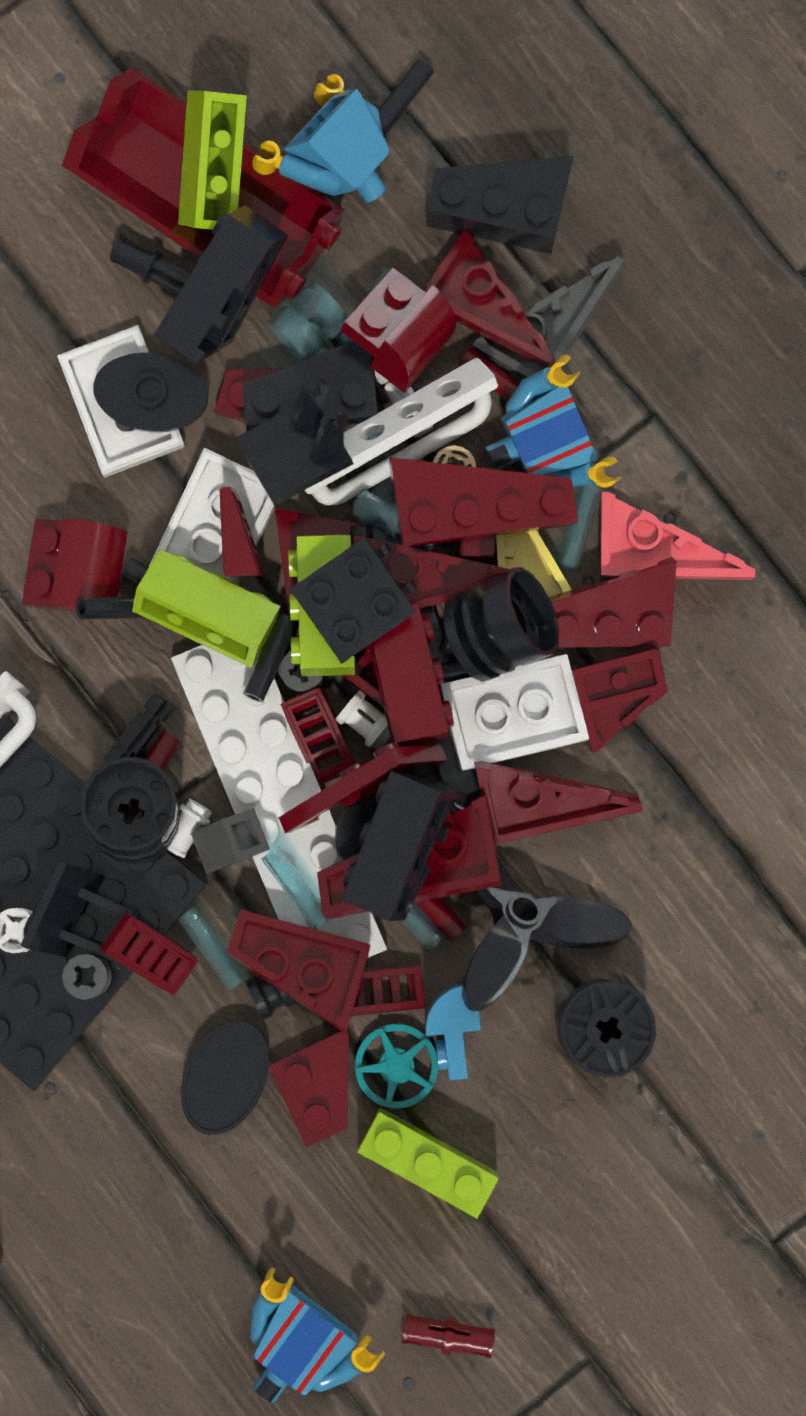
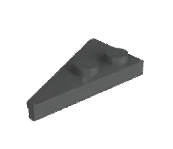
[472,256,625,379]

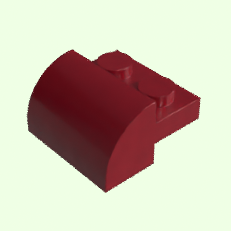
[340,267,457,394]
[22,518,128,614]

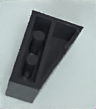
[426,155,574,254]
[154,206,288,364]
[342,771,468,921]

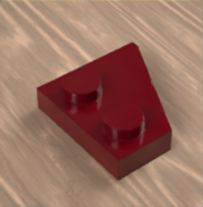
[571,648,668,752]
[269,1030,350,1147]

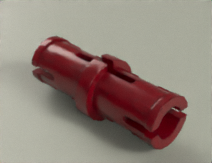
[401,1314,495,1359]

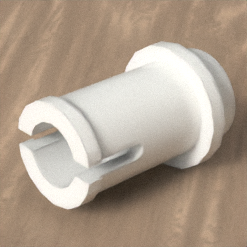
[168,799,212,858]

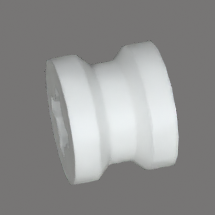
[0,908,33,953]

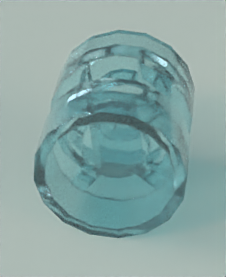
[267,281,348,362]

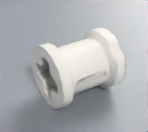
[336,690,387,748]

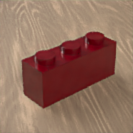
[369,603,454,747]

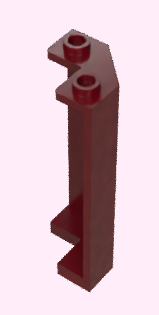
[62,68,345,309]

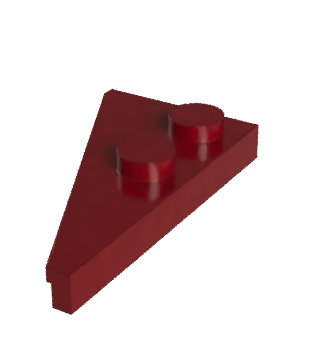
[423,230,556,368]
[352,536,510,609]
[278,742,447,833]
[474,761,643,845]

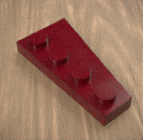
[389,457,578,548]
[317,796,502,920]

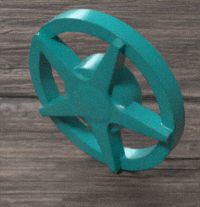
[355,1024,438,1108]

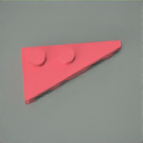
[600,492,755,580]

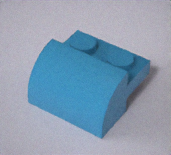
[425,982,481,1081]

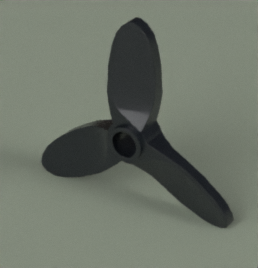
[462,858,632,1012]

